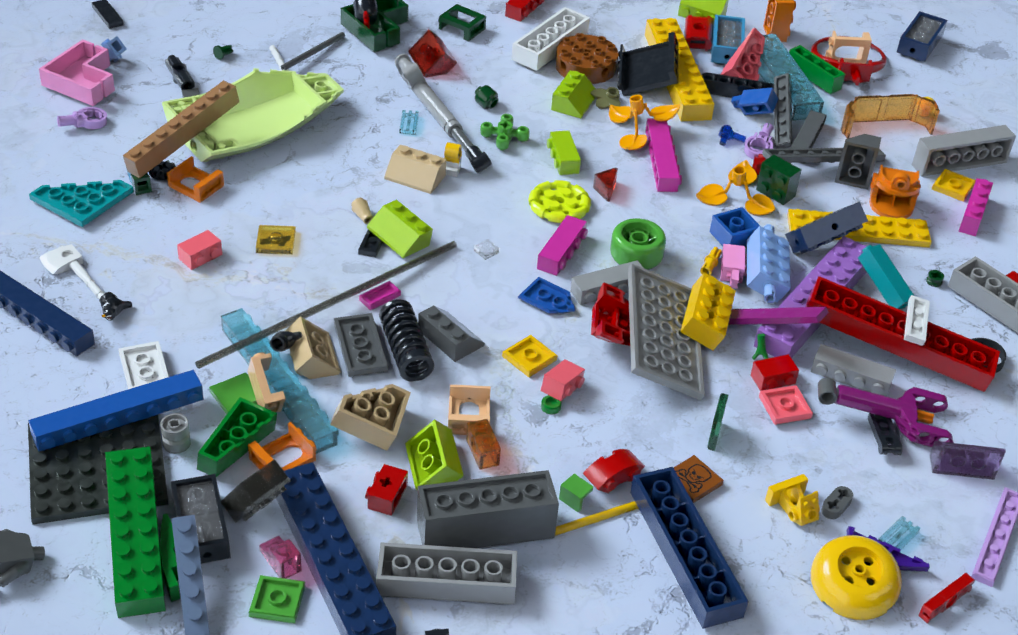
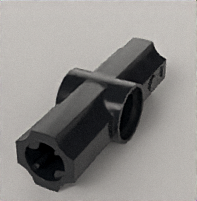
[165,55,195,90]

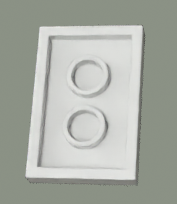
[118,341,169,389]

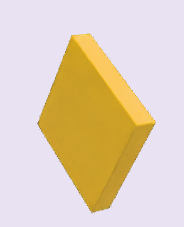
[932,169,976,202]
[502,335,558,377]

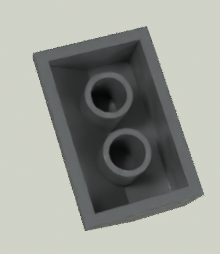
[835,134,882,190]
[418,305,485,362]

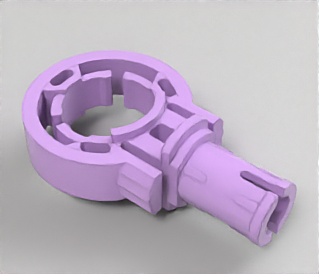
[57,107,107,129]
[744,123,774,159]

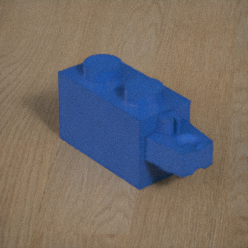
[731,88,778,115]

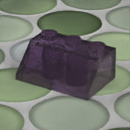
[929,441,1006,480]

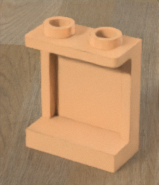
[247,352,286,413]

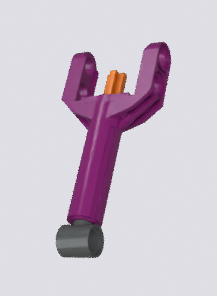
[818,378,954,450]

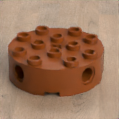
[556,33,619,84]

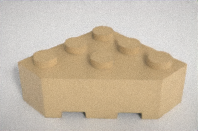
[330,384,411,451]

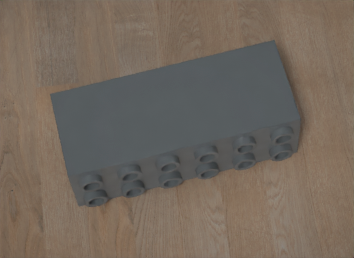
[417,470,559,548]

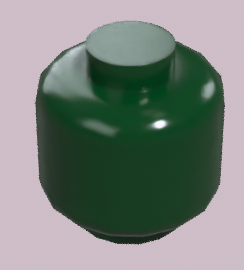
[474,85,499,109]

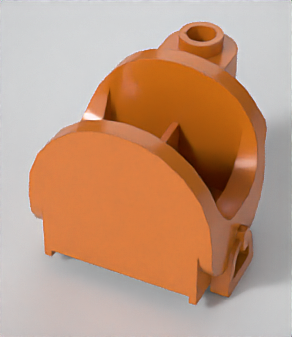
[869,165,921,219]

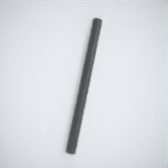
[281,32,345,70]

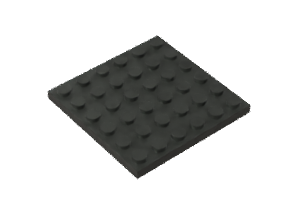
[28,415,169,525]

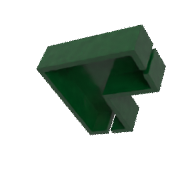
[340,0,409,52]

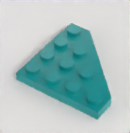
[29,180,134,227]

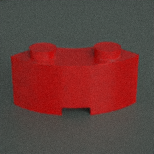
[583,449,645,494]

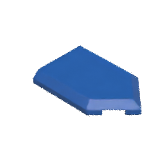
[518,277,576,314]

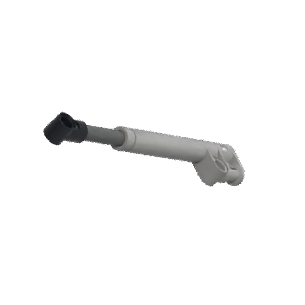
[395,54,492,173]

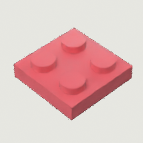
[759,385,813,425]

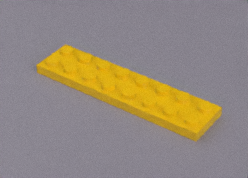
[787,209,931,248]

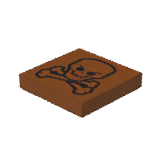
[673,455,724,503]

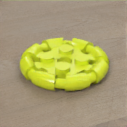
[528,180,591,223]

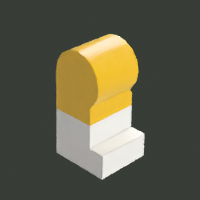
[444,142,462,177]

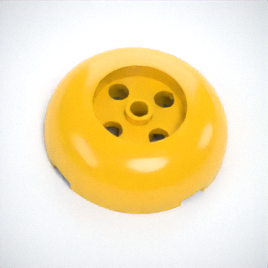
[810,535,902,620]

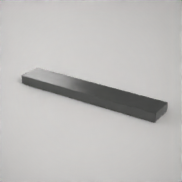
[774,73,793,148]

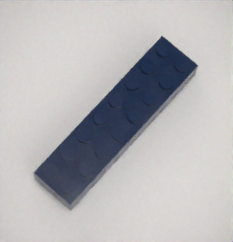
[630,467,749,629]

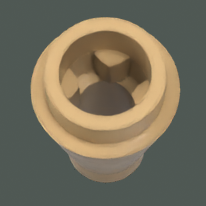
[351,198,373,224]

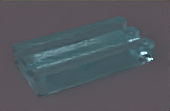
[399,110,419,135]
[878,516,920,549]

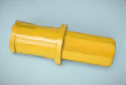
[700,247,722,275]

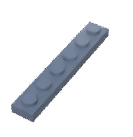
[171,515,210,635]

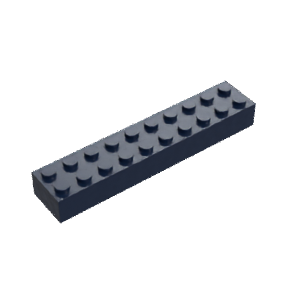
[272,462,396,635]

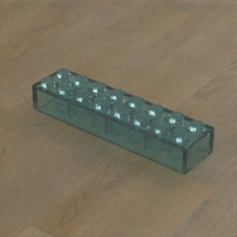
[758,34,824,121]

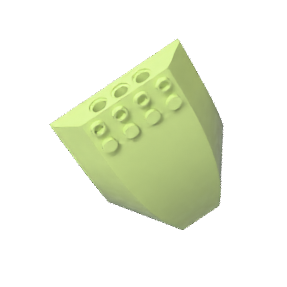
[162,68,344,162]

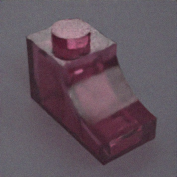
[259,536,302,579]

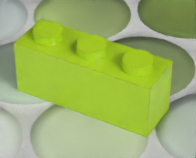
[547,130,581,175]

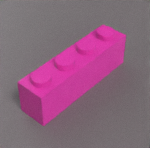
[959,178,993,237]
[537,215,588,276]

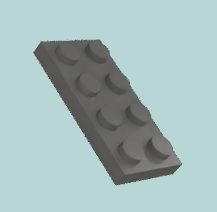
[334,313,388,377]

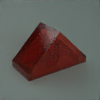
[593,168,618,202]

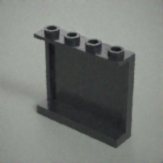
[617,32,679,96]

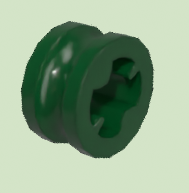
[926,270,944,287]

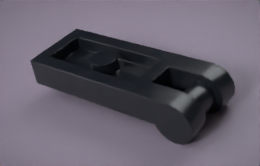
[867,413,902,455]

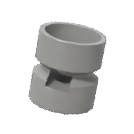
[160,413,191,454]

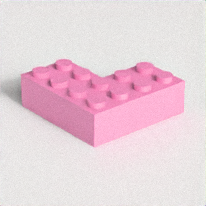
[39,39,115,106]

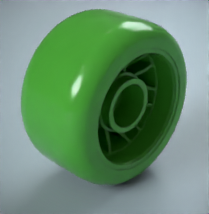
[610,218,666,270]

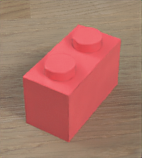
[177,230,222,270]
[541,359,585,401]

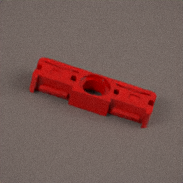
[919,573,975,624]

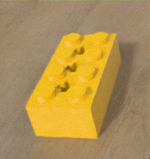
[680,272,736,351]

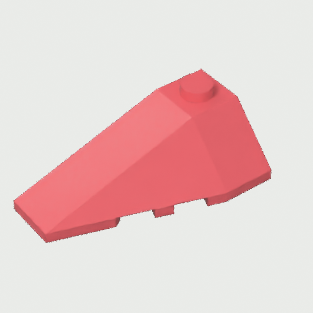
[720,28,765,81]

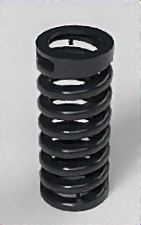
[379,299,435,382]

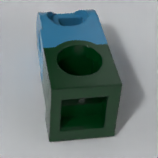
[127,171,152,195]

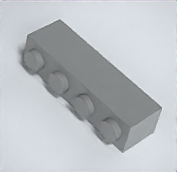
[570,260,643,305]
[811,344,896,397]

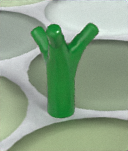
[752,334,769,360]

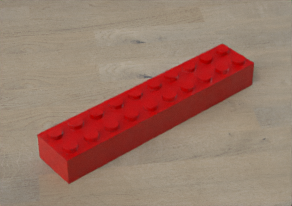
[805,276,1000,392]

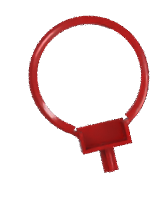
[811,36,887,85]

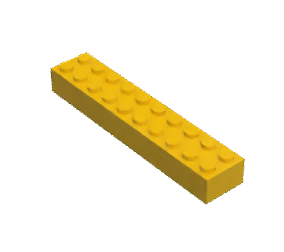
[645,18,714,121]

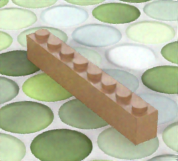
[123,80,239,178]

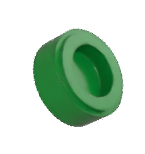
[541,395,562,415]

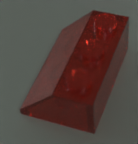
[408,29,457,78]

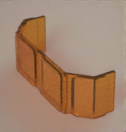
[840,94,940,139]

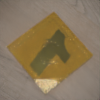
[256,225,296,254]

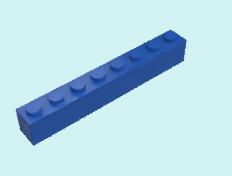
[28,369,204,452]

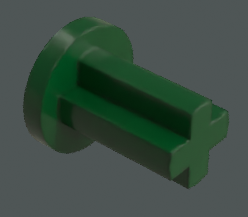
[213,45,234,60]

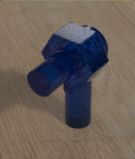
[718,125,746,146]

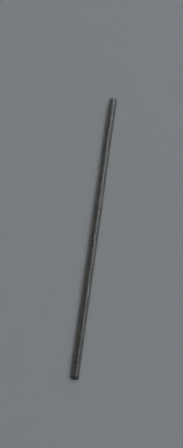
[195,241,457,369]

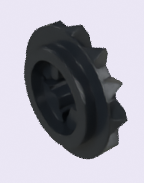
[149,160,176,180]

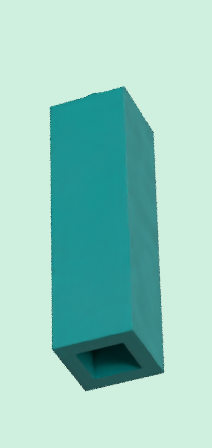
[858,244,914,310]

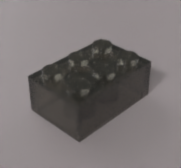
[221,459,291,523]

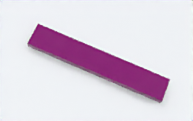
[728,307,828,325]

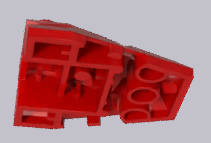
[591,282,630,346]

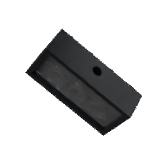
[171,474,231,564]

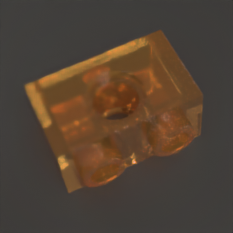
[466,419,501,470]

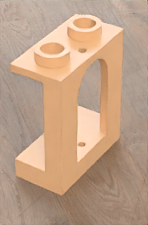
[825,31,872,64]
[448,384,491,436]

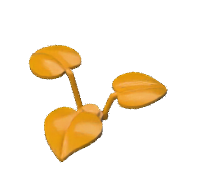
[609,95,680,150]
[696,160,775,216]

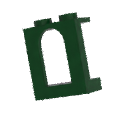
[438,4,486,42]

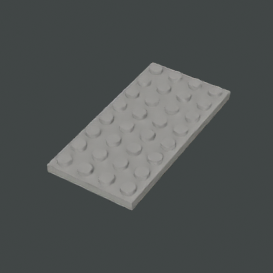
[628,263,705,400]

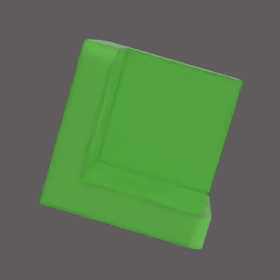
[559,474,593,512]

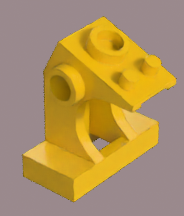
[765,474,820,526]

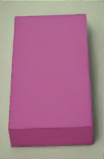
[359,281,401,311]

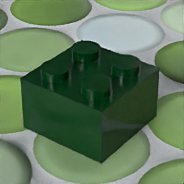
[756,154,802,205]

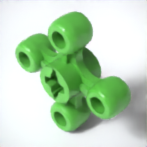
[480,114,530,150]

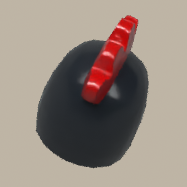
[353,0,378,29]

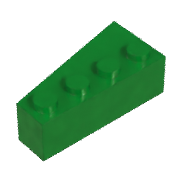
[197,397,277,477]

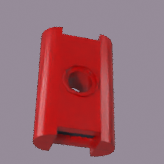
[684,15,713,51]

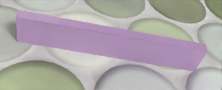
[971,487,1018,587]

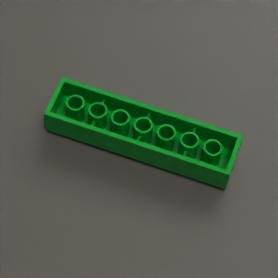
[105,447,166,618]

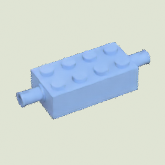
[747,224,791,303]

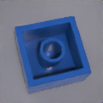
[709,207,760,248]

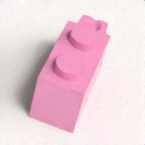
[720,244,747,289]

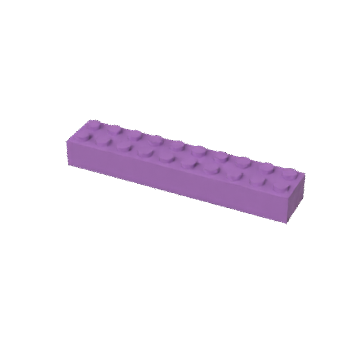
[754,236,867,358]

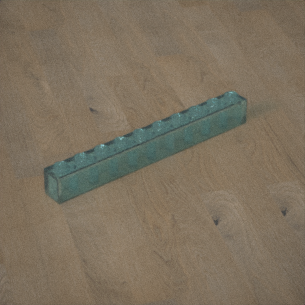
[221,308,339,454]

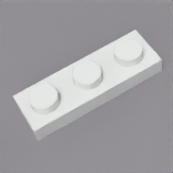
[904,295,930,346]

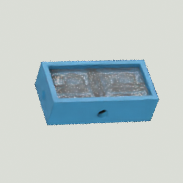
[711,15,745,64]

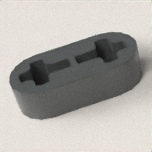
[821,486,853,519]

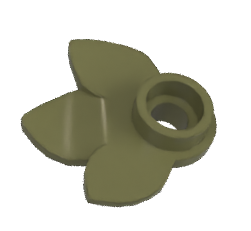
[591,87,620,109]

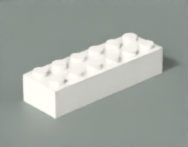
[511,7,590,71]

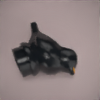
[99,292,132,321]
[270,331,303,352]

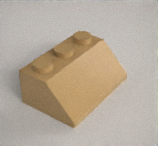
[384,145,446,194]
[285,316,341,379]

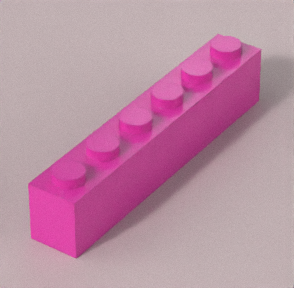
[645,118,682,192]

